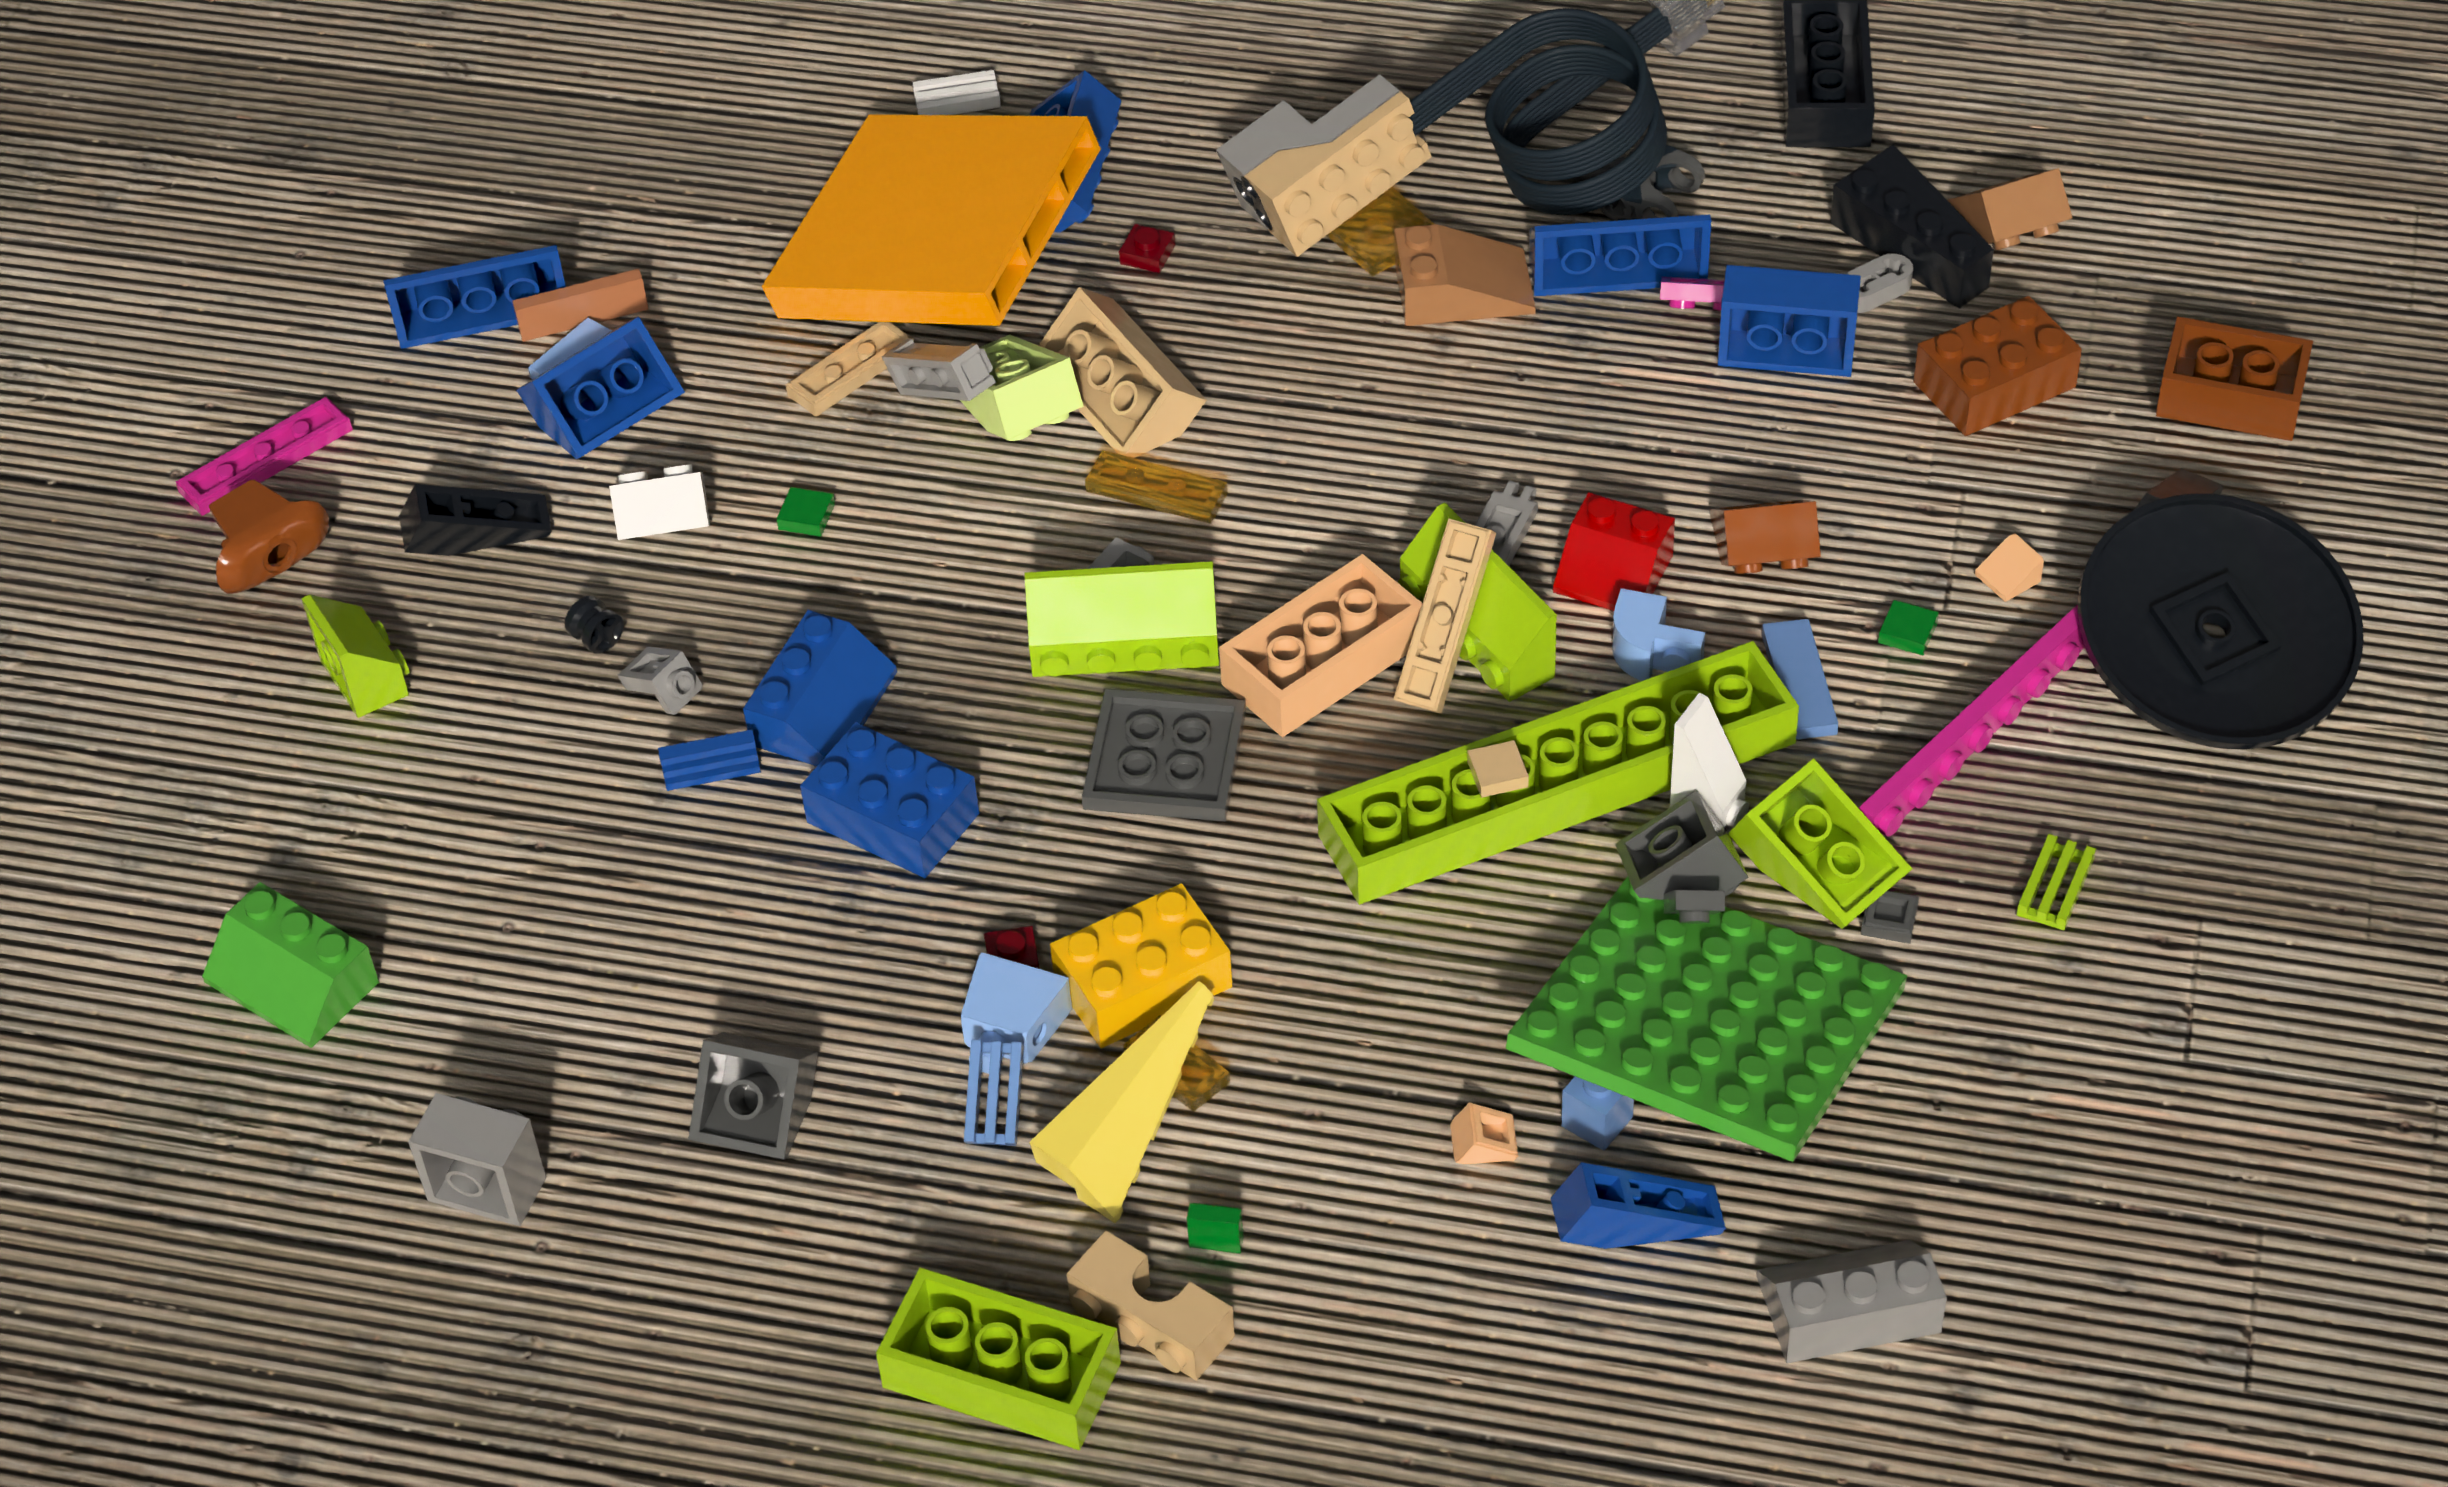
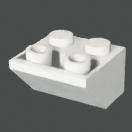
[609,464,710,540]

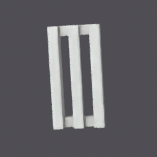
[912,70,1001,115]

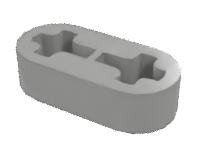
[1845,254,1913,313]

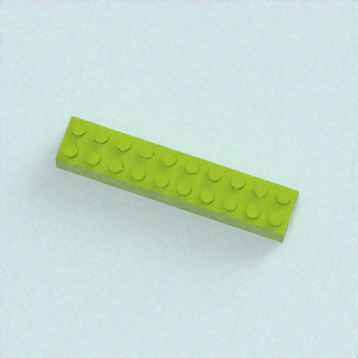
[1317,641,1799,905]

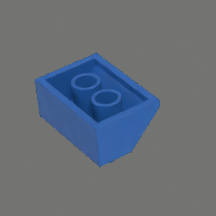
[516,317,685,460]
[743,610,897,766]

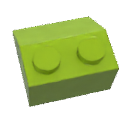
[301,594,410,718]

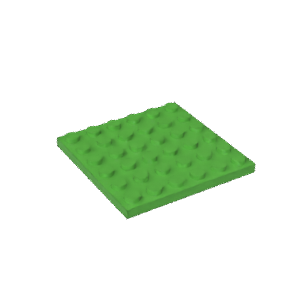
[1506,876,1907,1162]

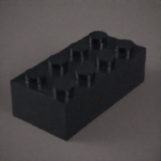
[1780,0,1875,148]

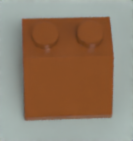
[1710,500,1821,574]

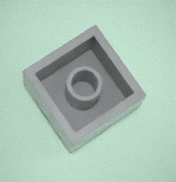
[408,1093,546,1227]

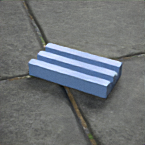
[964,1040,1024,1146]

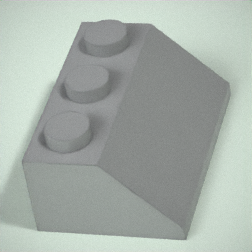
[1756,1240,1947,1364]

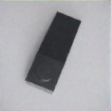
[399,484,552,556]

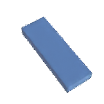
[1761,619,1838,740]

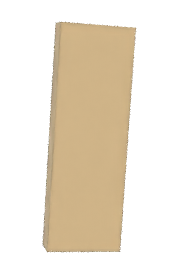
[786,322,914,417]

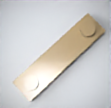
[1393,519,1496,714]

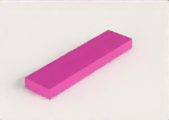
[176,396,353,516]

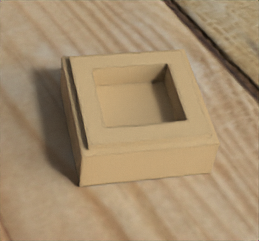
[1467,740,1529,798]

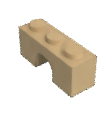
[1067,1230,1235,1381]

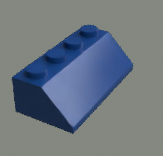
[1029,70,1122,232]
[1529,214,1711,297]
[383,245,566,349]

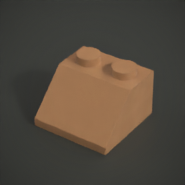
[1947,168,2073,250]

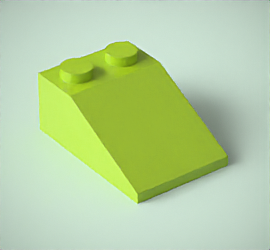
[1728,758,1913,929]

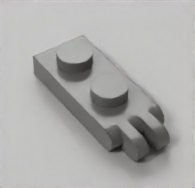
[1475,480,1539,566]

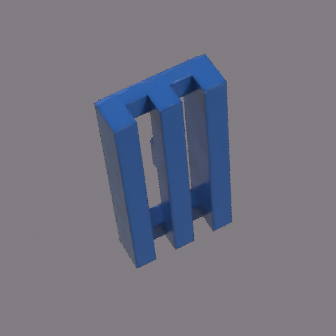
[658,730,761,791]

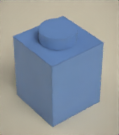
[1562,1076,1634,1151]

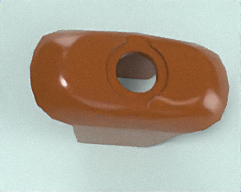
[209,480,329,594]

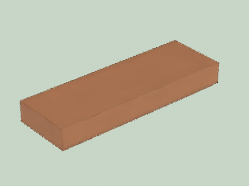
[512,269,649,342]

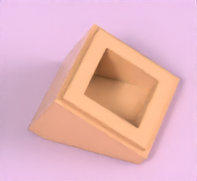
[1975,533,2044,602]
[1450,1102,1518,1164]

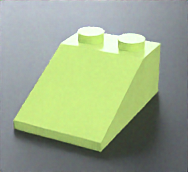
[960,334,1083,441]

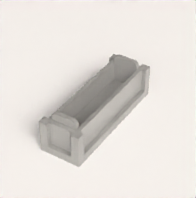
[881,339,996,401]

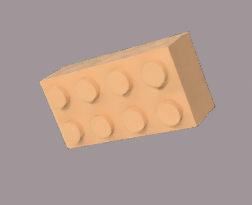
[1219,554,1423,738]

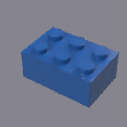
[1718,265,1861,377]
[800,722,979,878]

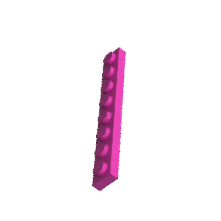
[1859,604,2085,837]

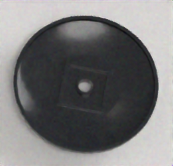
[2078,493,2364,749]

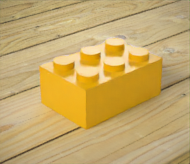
[1050,883,1232,1049]

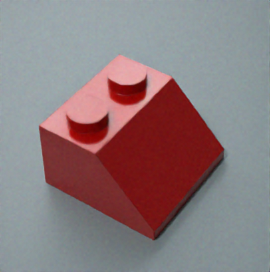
[1553,492,1675,611]

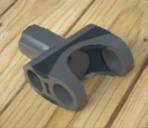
[1571,140,1705,221]

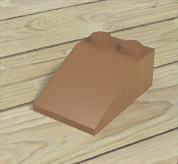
[1394,224,1536,326]

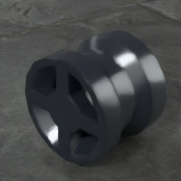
[564,596,624,654]

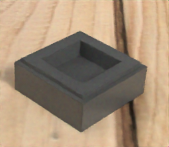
[1861,888,1919,944]

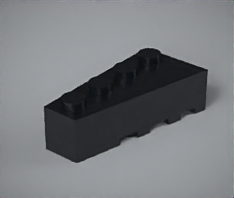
[1831,144,1994,309]

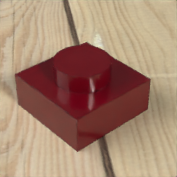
[1119,224,1175,273]
[984,926,1039,969]

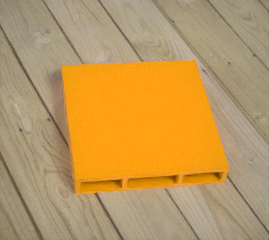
[762,114,1101,326]

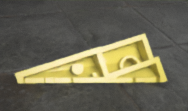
[1029,981,1214,1223]

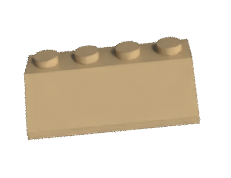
[1039,287,1207,461]

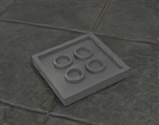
[1082,689,1246,822]

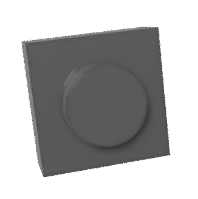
[1664,890,1725,924]

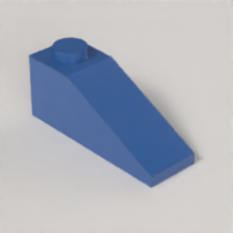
[1550,1162,1726,1249]

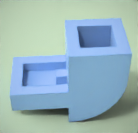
[1612,589,1705,681]

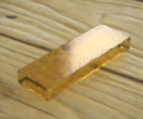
[1085,450,1228,524]

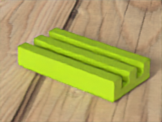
[2016,834,2096,931]

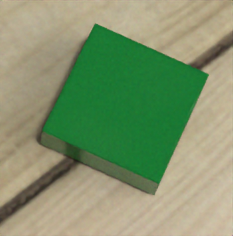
[777,487,835,537]
[1878,600,1939,656]
[1187,1202,1244,1254]

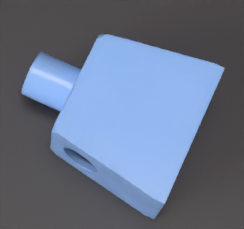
[961,952,1072,1074]

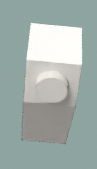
[1670,693,1749,832]

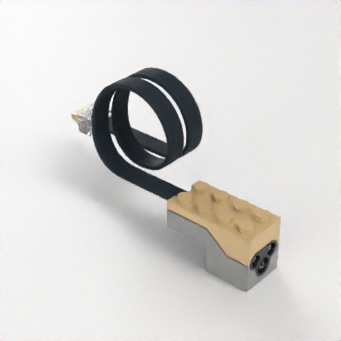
[1216,0,1725,257]

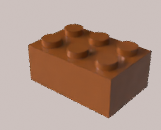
[1914,295,2082,437]
[2156,316,2313,441]

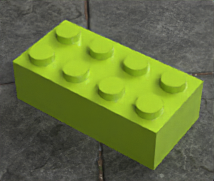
[876,1267,1121,1450]

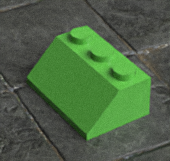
[202,882,379,1048]

